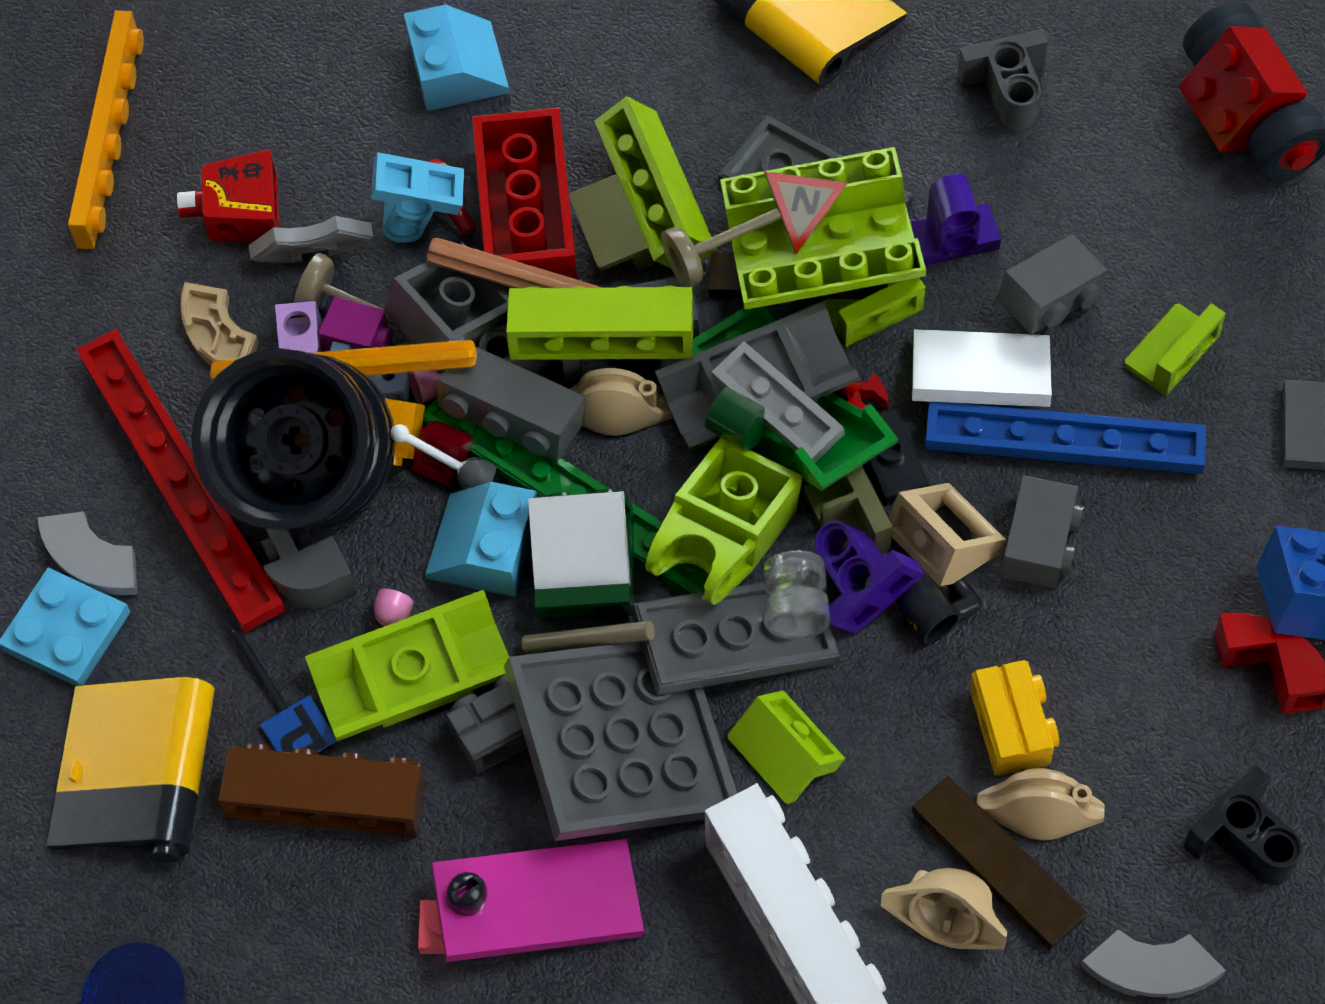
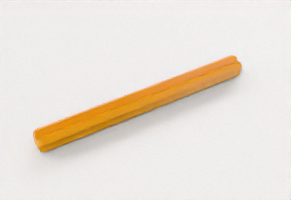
[210,340,477,381]

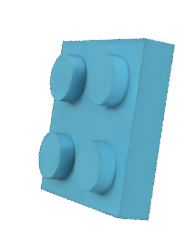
[0,567,130,686]

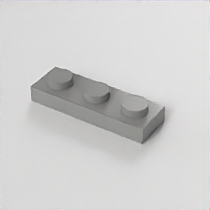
[711,341,845,463]

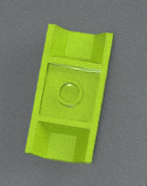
[305,590,510,741]

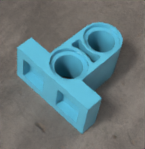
[371,152,464,243]

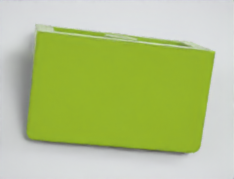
[823,278,925,347]
[1124,303,1226,396]
[728,690,846,804]

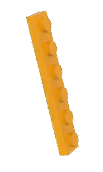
[68,10,144,249]

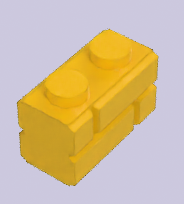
[969,660,1059,776]

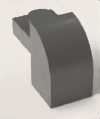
[261,528,357,610]

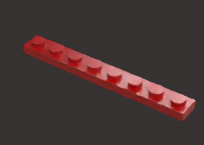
[76,329,286,633]

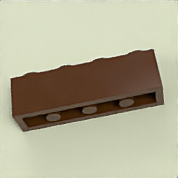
[219,743,426,837]

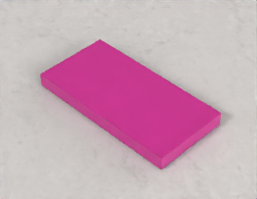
[431,839,644,962]

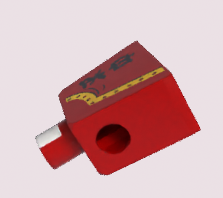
[177,150,279,243]

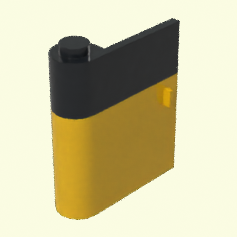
[713,0,907,86]
[46,677,215,863]

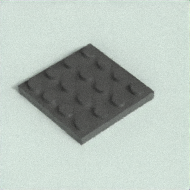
[504,642,737,841]

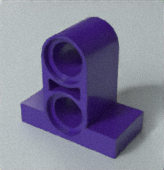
[910,174,1001,265]
[815,521,925,634]

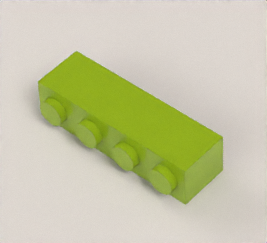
[594,96,717,268]
[506,286,694,360]

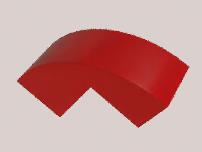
[1214,613,1325,714]

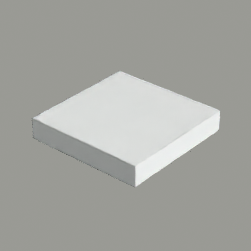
[528,491,631,589]

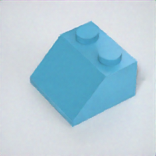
[404,5,510,112]
[425,482,537,597]

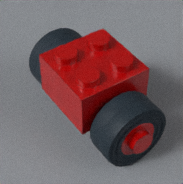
[1179,1,1325,180]

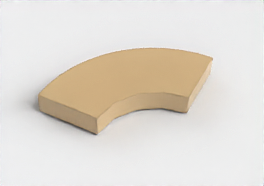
[181,282,259,365]

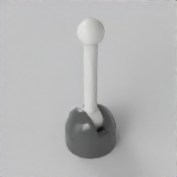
[390,424,496,490]

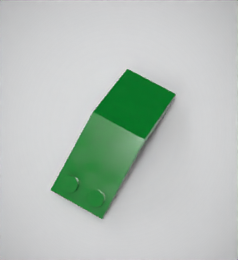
[693,306,898,491]

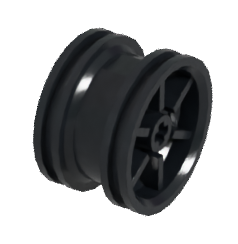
[191,348,396,530]

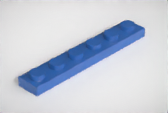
[925,402,1206,474]

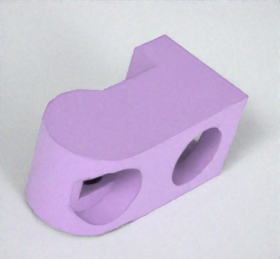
[275,301,322,353]

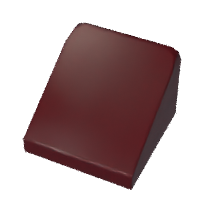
[411,421,473,488]

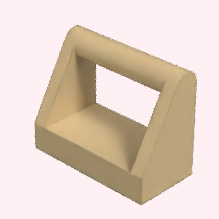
[888,483,1008,586]

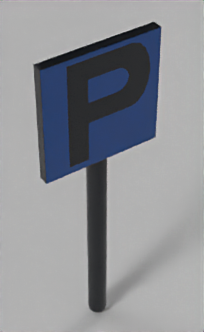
[231,628,339,754]

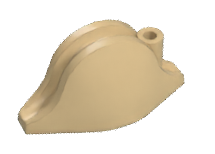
[570,368,673,436]
[976,768,1105,840]
[880,868,1007,950]

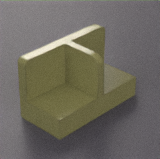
[569,174,654,272]
[804,466,892,552]

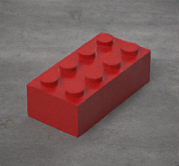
[472,108,578,291]

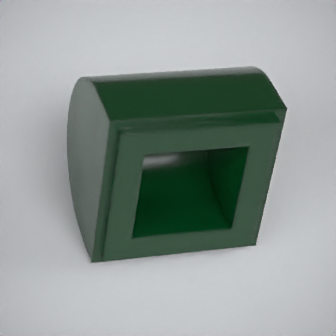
[705,387,765,451]

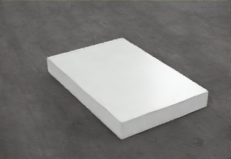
[912,329,1052,407]

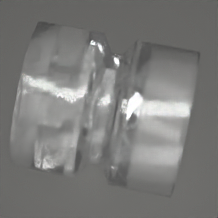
[763,550,830,639]

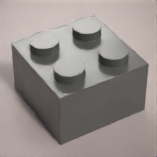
[384,243,509,373]

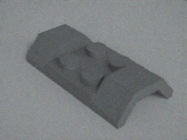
[655,301,860,451]

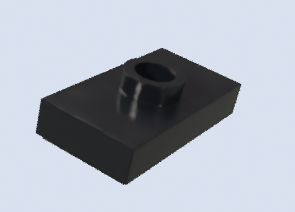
[867,408,929,506]

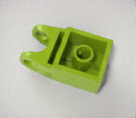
[645,437,803,605]

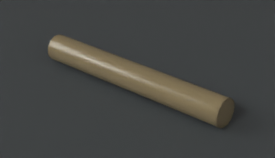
[522,621,655,654]

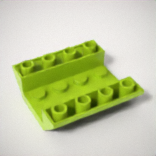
[720,147,926,310]

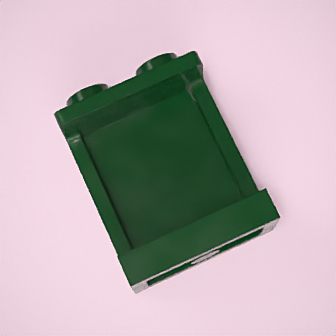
[535,489,636,621]

